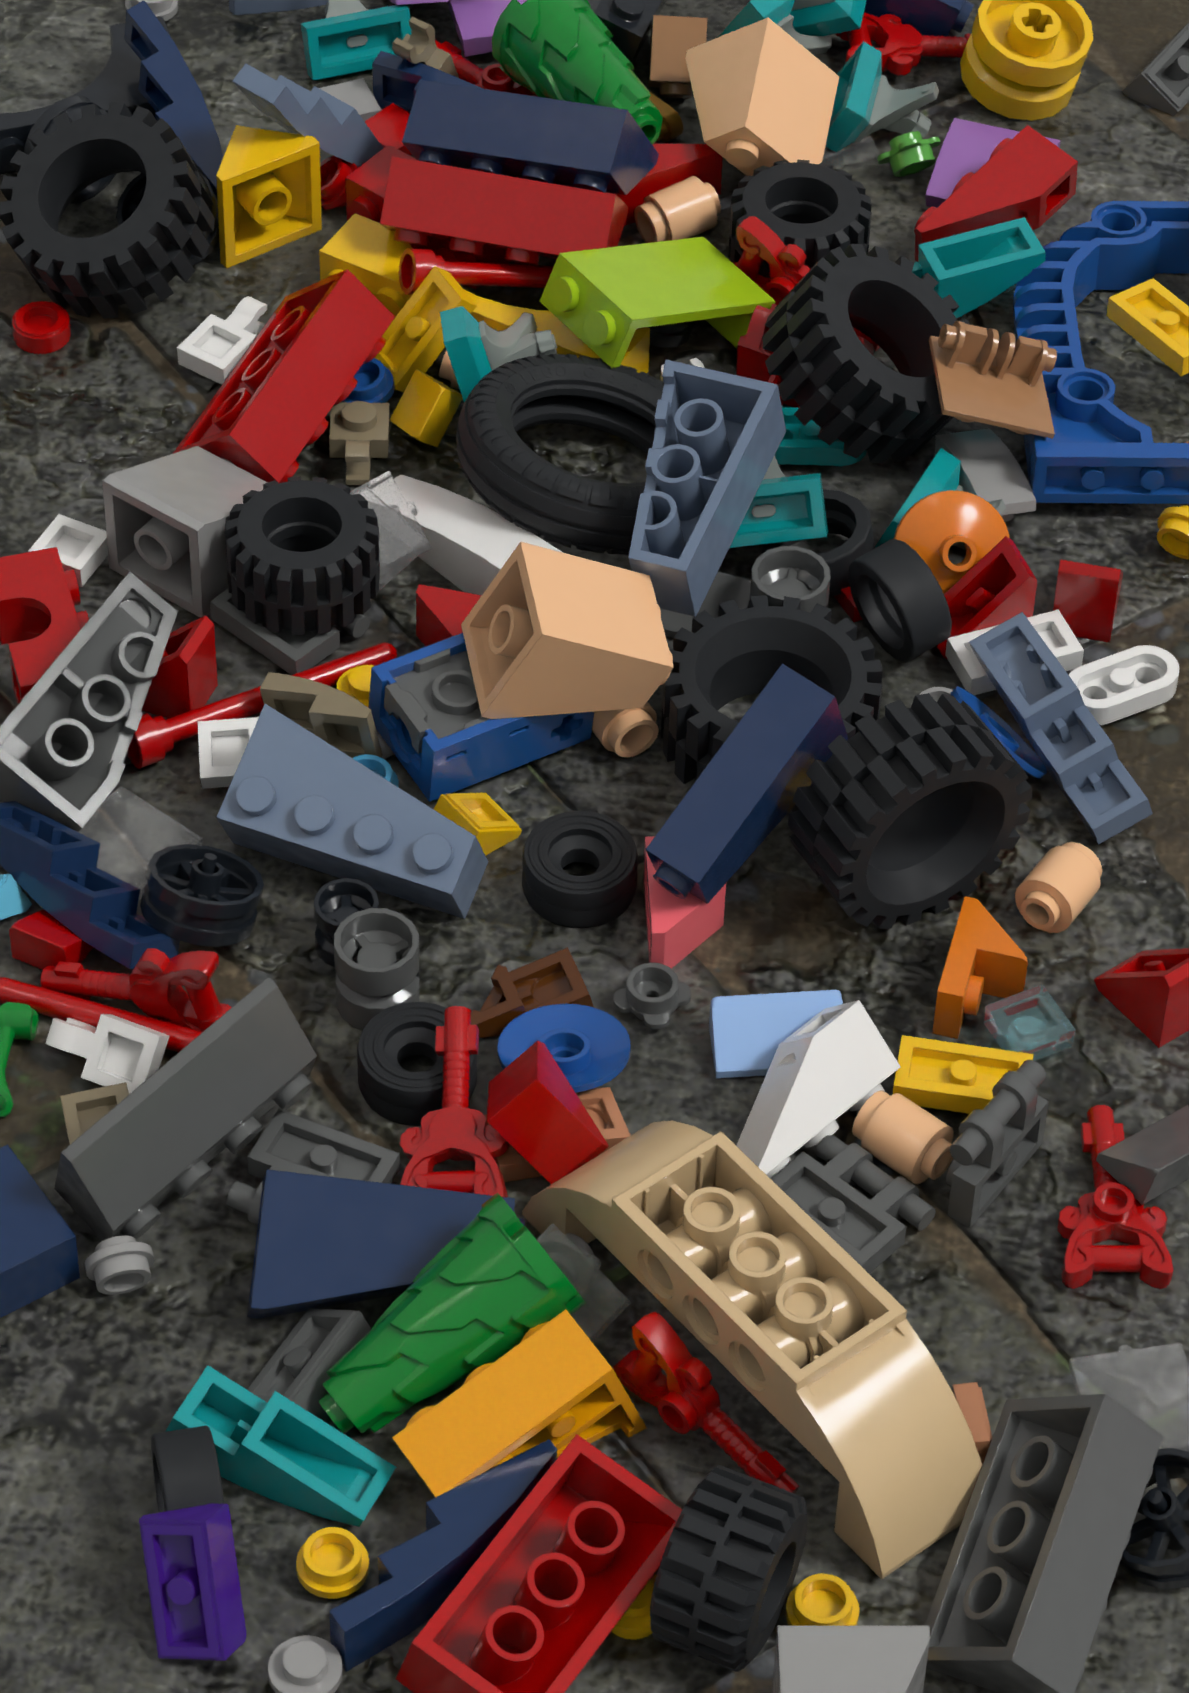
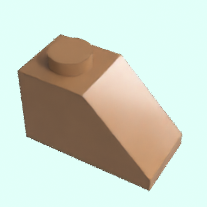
[649,15,707,98]

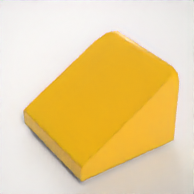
[390,369,463,447]
[434,792,522,856]

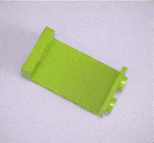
[540,237,775,368]

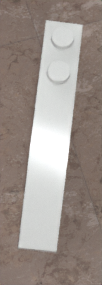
[364,474,563,595]

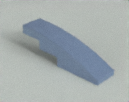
[232,63,383,166]
[969,612,1153,845]

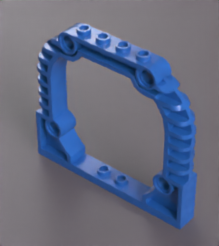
[1013,201,1189,504]

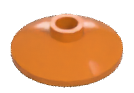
[894,490,1010,594]

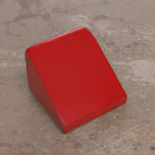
[9,909,93,970]

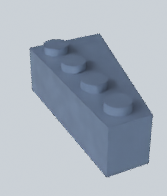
[628,359,786,617]
[216,704,488,919]

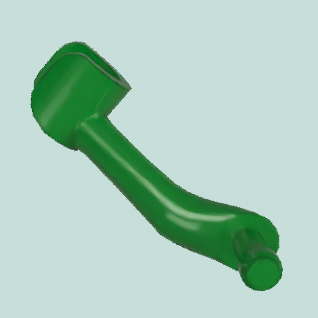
[0,1002,39,1117]

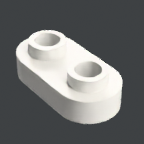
[1069,645,1179,725]

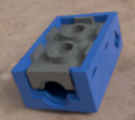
[368,633,594,802]

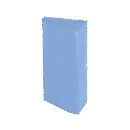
[709,990,843,1078]

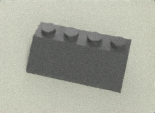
[54,977,317,1241]
[924,1394,1163,1693]

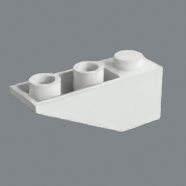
[736,1000,900,1179]

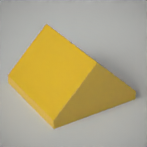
[216,125,322,269]

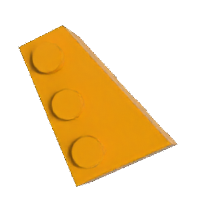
[392,1309,647,1498]

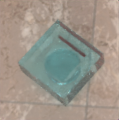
[983,984,1076,1061]

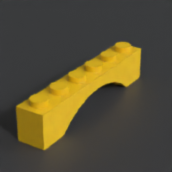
[319,213,650,373]

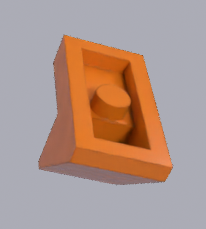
[932,896,1028,1039]

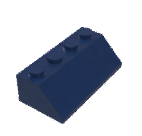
[402,80,659,195]

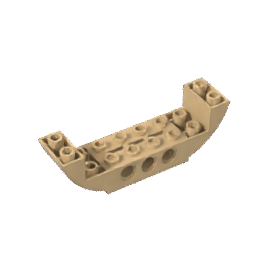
[522,1121,982,1579]

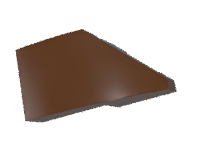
[471,947,594,1038]

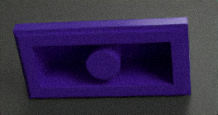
[139,1503,246,1661]

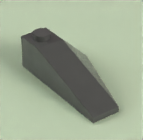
[0,572,178,832]

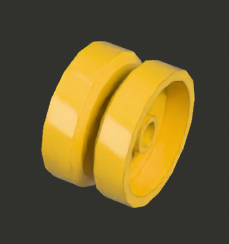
[960,0,1093,121]

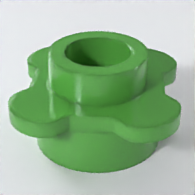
[877,131,941,177]

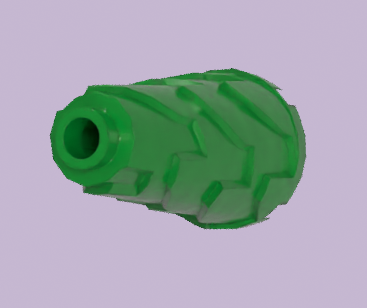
[492,0,663,145]
[318,1192,586,1434]

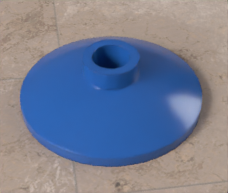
[950,686,1047,779]
[498,1004,631,1093]

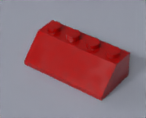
[380,156,628,266]
[174,269,395,483]
[396,1434,682,1693]

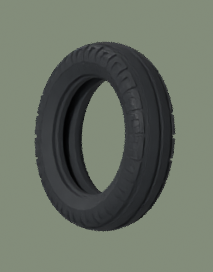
[456,354,664,555]

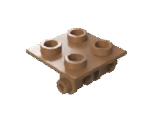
[929,321,1057,439]

